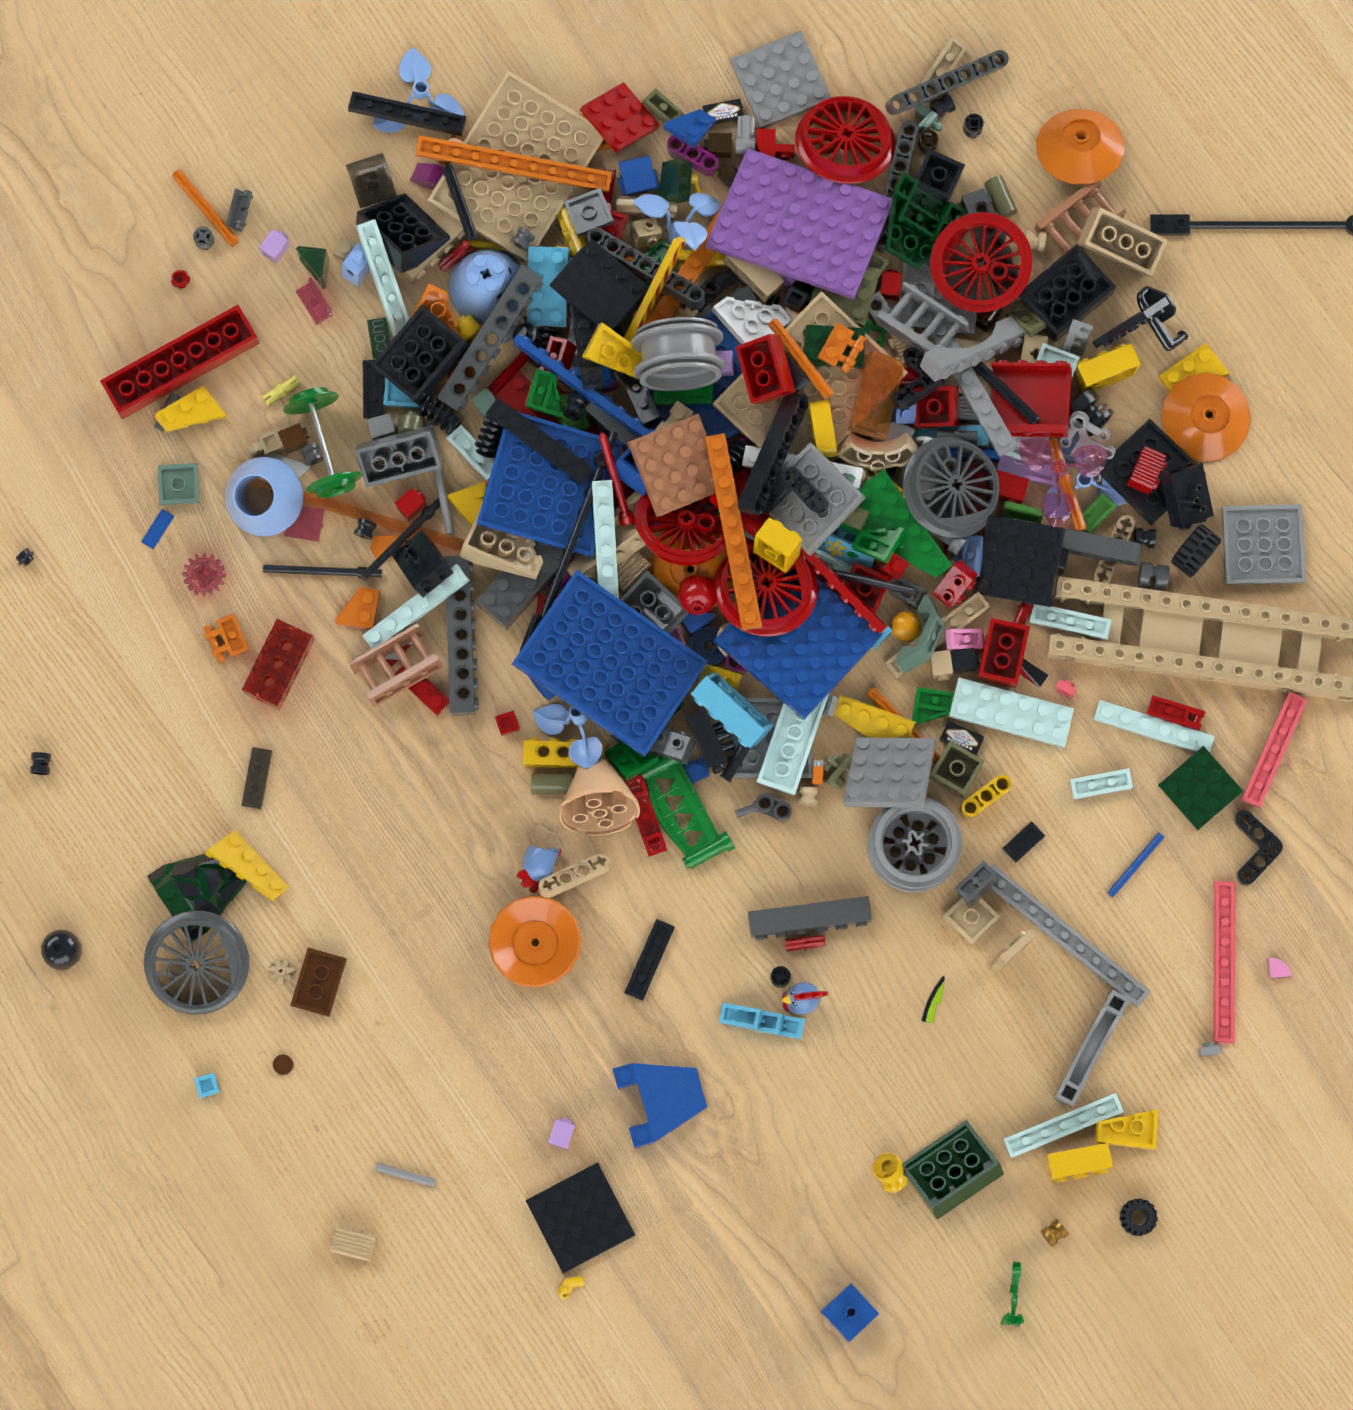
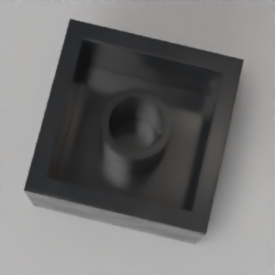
[915,149,965,203]

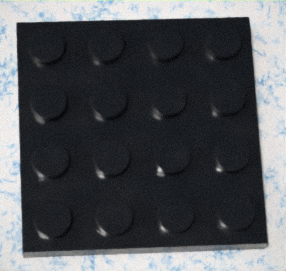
[1096,419,1206,526]
[974,515,1066,607]
[525,1162,636,1274]

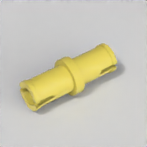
[261,374,301,406]

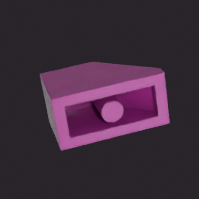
[410,163,444,190]

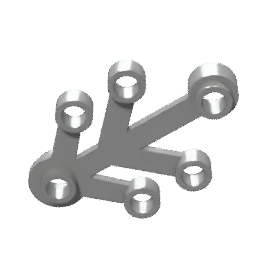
[1060,411,1115,483]

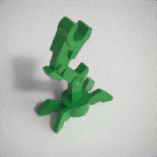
[1000,1261,1024,1327]

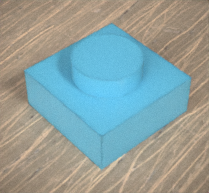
[194,1073,220,1099]

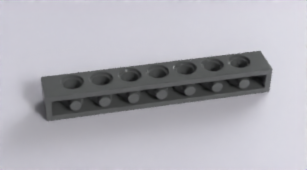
[437,264,544,411]
[444,556,479,716]

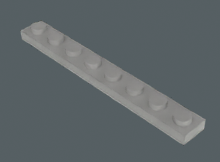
[930,321,1017,457]

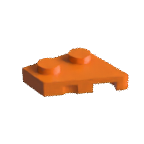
[335,587,380,629]

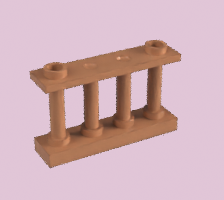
[1034,181,1126,253]
[348,623,444,707]

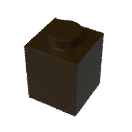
[704,133,732,158]

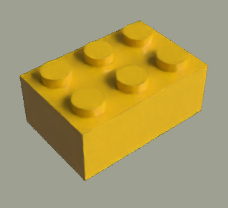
[1073,343,1141,394]
[1044,1143,1113,1183]

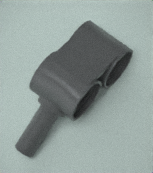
[735,794,792,822]

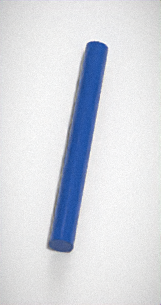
[1107,832,1164,898]

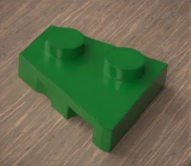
[524,368,563,419]
[851,527,905,564]
[912,687,954,725]
[604,742,659,781]

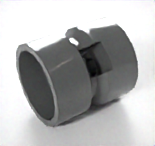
[1138,562,1170,591]

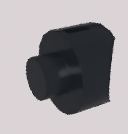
[512,323,543,349]

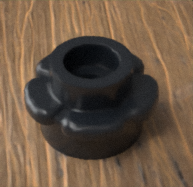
[16,548,34,566]

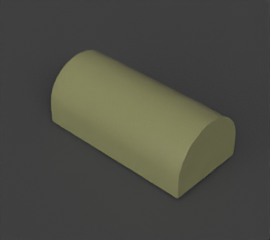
[642,89,684,124]
[984,175,1018,217]
[531,773,572,794]

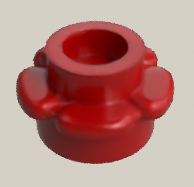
[171,270,190,289]

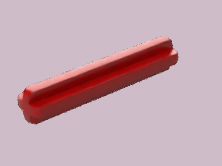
[487,352,529,396]

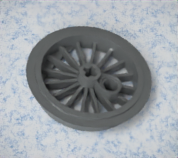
[903,437,999,538]
[144,911,249,1015]

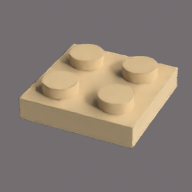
[943,898,1000,945]

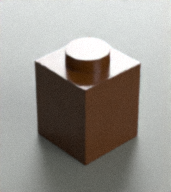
[278,423,310,454]

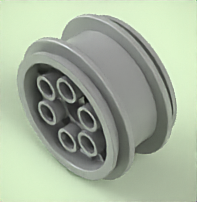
[631,317,726,391]
[867,798,962,893]

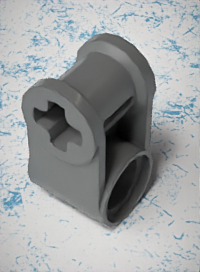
[888,577,928,610]

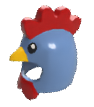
[517,845,562,893]
[782,982,828,1015]

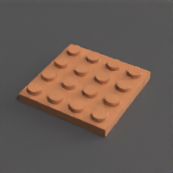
[627,414,715,517]

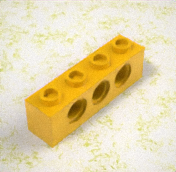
[523,737,604,769]

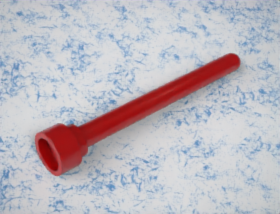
[599,433,635,526]

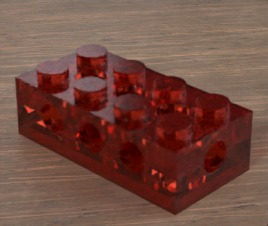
[242,619,315,710]

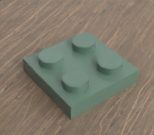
[158,463,200,506]

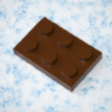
[290,947,347,1017]

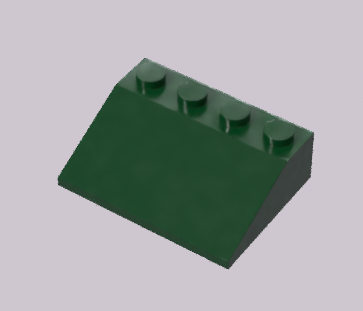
[902,1120,1004,1220]

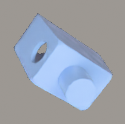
[342,243,370,287]

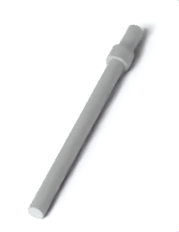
[424,422,454,535]

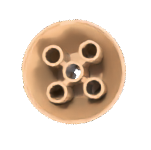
[559,759,640,836]

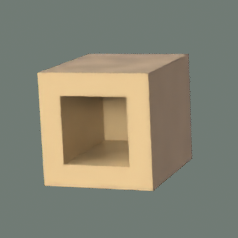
[929,650,953,681]

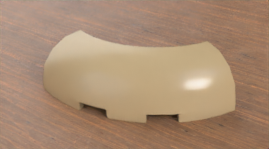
[837,432,918,471]

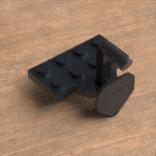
[1092,286,1188,351]

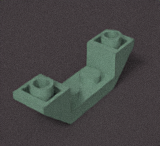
[895,594,945,673]

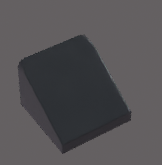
[782,283,811,311]

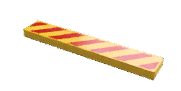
[624,237,687,343]

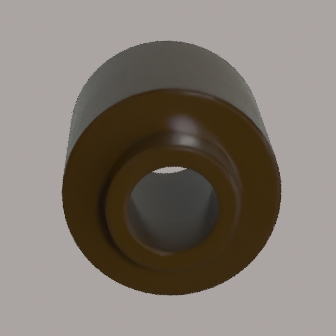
[717,163,738,189]

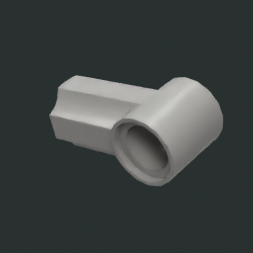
[735,115,755,155]

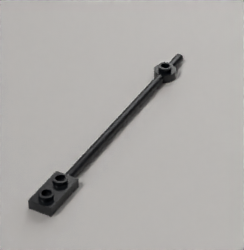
[1150,214,1353,236]
[519,431,618,651]

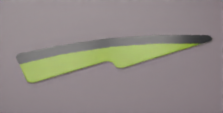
[922,976,945,1023]

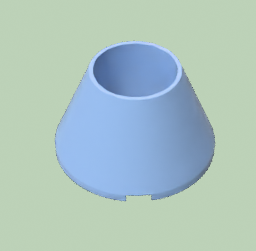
[225,457,304,536]

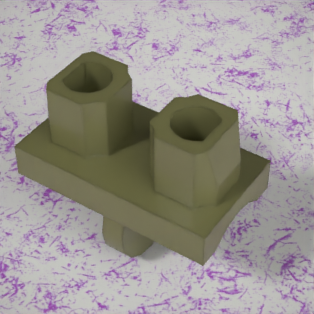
[823,753,853,789]

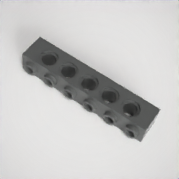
[960,188,1022,307]

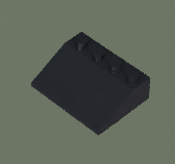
[356,193,450,274]
[550,239,649,331]
[1019,244,1116,343]
[371,305,470,406]

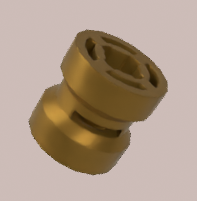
[1040,1218,1069,1247]

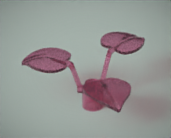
[1019,438,1109,527]

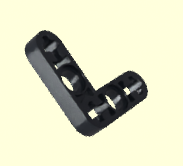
[893,347,944,410]
[762,466,828,514]
[1234,810,1283,886]

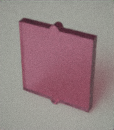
[284,506,325,542]

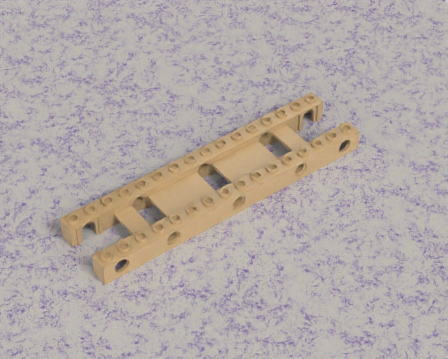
[1046,576,1353,702]

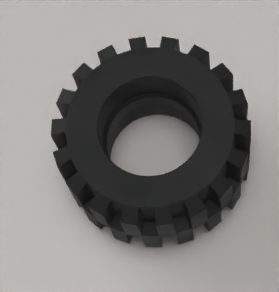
[1171,524,1221,577]

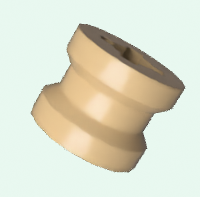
[798,787,819,806]

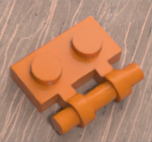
[818,323,866,373]
[203,613,250,663]

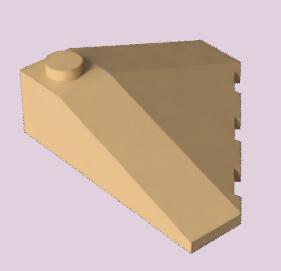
[459,505,544,579]

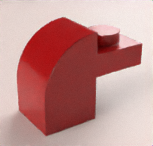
[756,128,795,160]

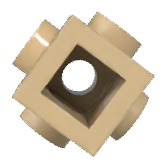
[630,218,662,249]

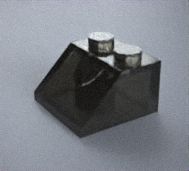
[346,153,397,208]

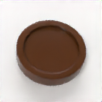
[273,1054,293,1075]

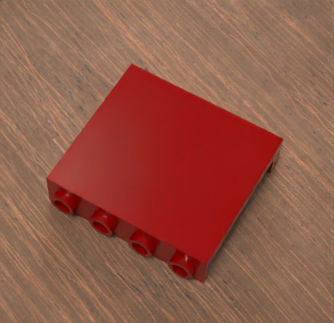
[991,360,1072,438]

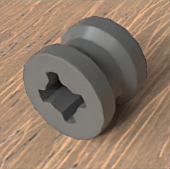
[193,227,214,250]
[511,227,535,251]
[300,443,324,466]

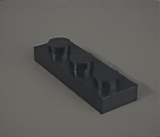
[363,360,383,419]

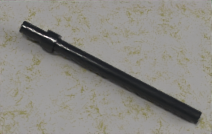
[360,497,441,581]
[809,563,916,596]
[263,565,382,579]

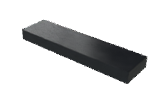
[624,919,675,1001]

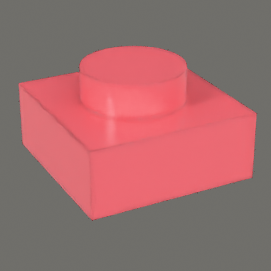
[1054,680,1077,699]

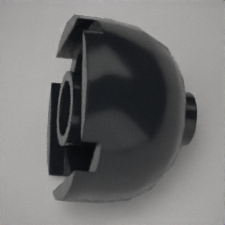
[41,930,82,970]

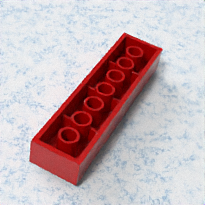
[100,304,260,419]

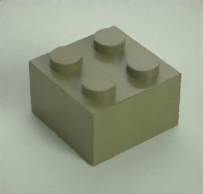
[929,741,985,799]

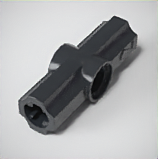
[684,267,737,311]

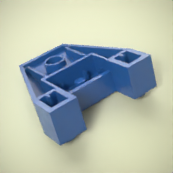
[613,1063,707,1149]

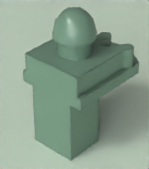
[914,104,943,134]

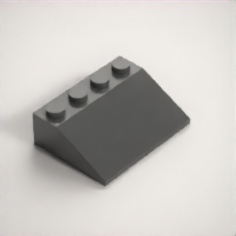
[620,570,689,634]

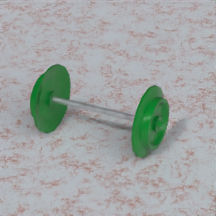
[283,387,362,498]

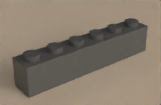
[748,896,872,940]

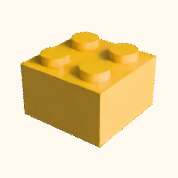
[753,518,802,573]

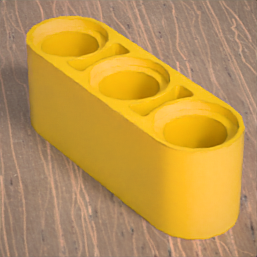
[808,400,837,458]
[960,775,1012,819]

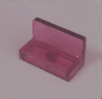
[296,277,333,325]

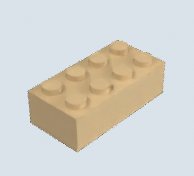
[1077,207,1168,276]

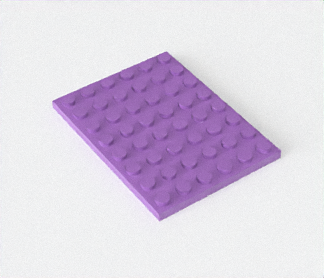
[706,148,892,300]

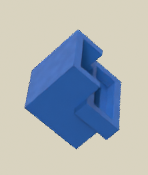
[617,155,660,196]

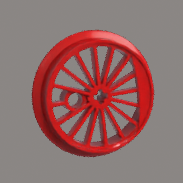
[795,96,895,184]
[930,212,1033,313]
[635,493,726,566]
[714,542,818,636]

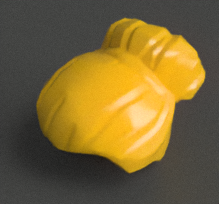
[872,1152,908,1193]

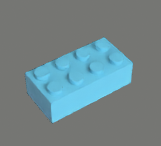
[527,246,570,327]
[691,672,775,748]

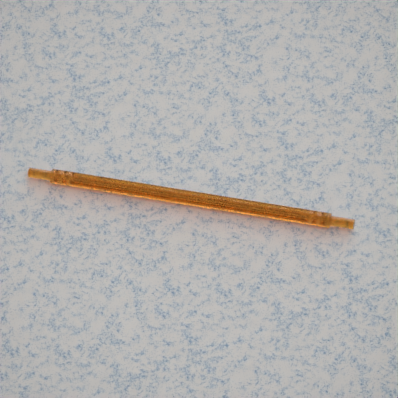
[249,479,465,551]

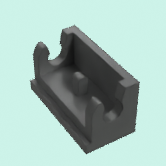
[955,860,999,908]

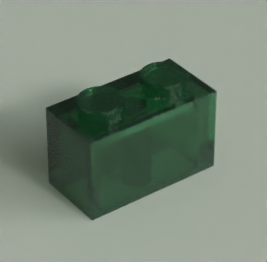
[659,158,692,204]

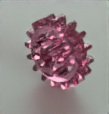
[182,553,226,597]

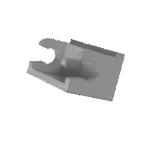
[1062,319,1094,362]

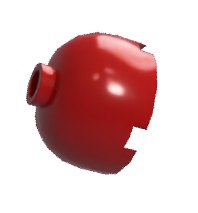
[678,575,716,615]

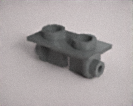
[226,189,253,232]

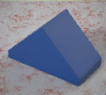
[681,613,715,637]

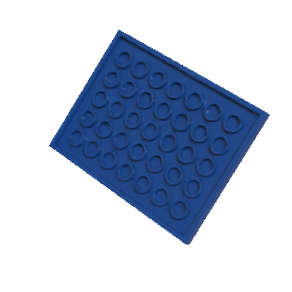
[511,570,708,757]

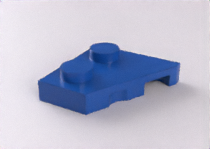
[663,109,716,148]

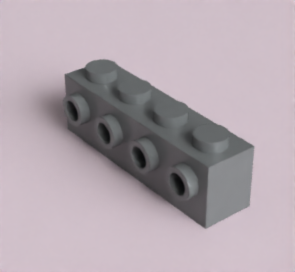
[611,726,696,765]

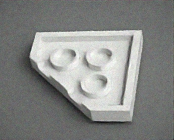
[711,297,793,344]

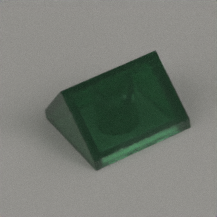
[295,246,330,289]

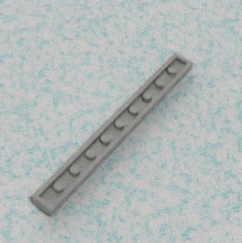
[990,864,1150,1008]

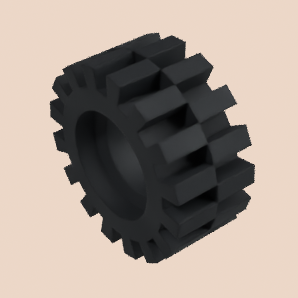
[1119,1198,1158,1236]

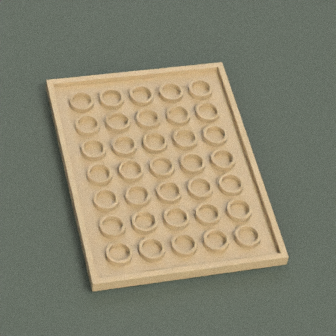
[427,70,603,264]
[712,291,908,455]

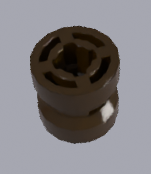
[918,129,938,154]

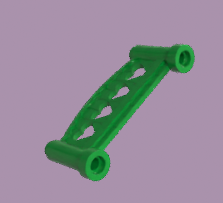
[637,756,735,869]

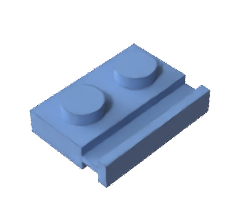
[953,536,984,576]

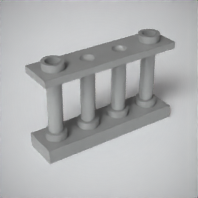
[877,281,969,354]

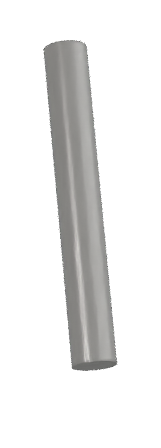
[375,1163,437,1187]

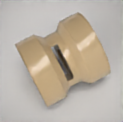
[1026,230,1046,252]

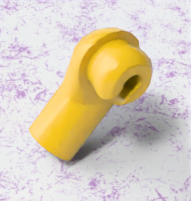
[557,1276,584,1299]

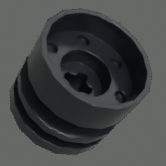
[1069,388,1114,437]

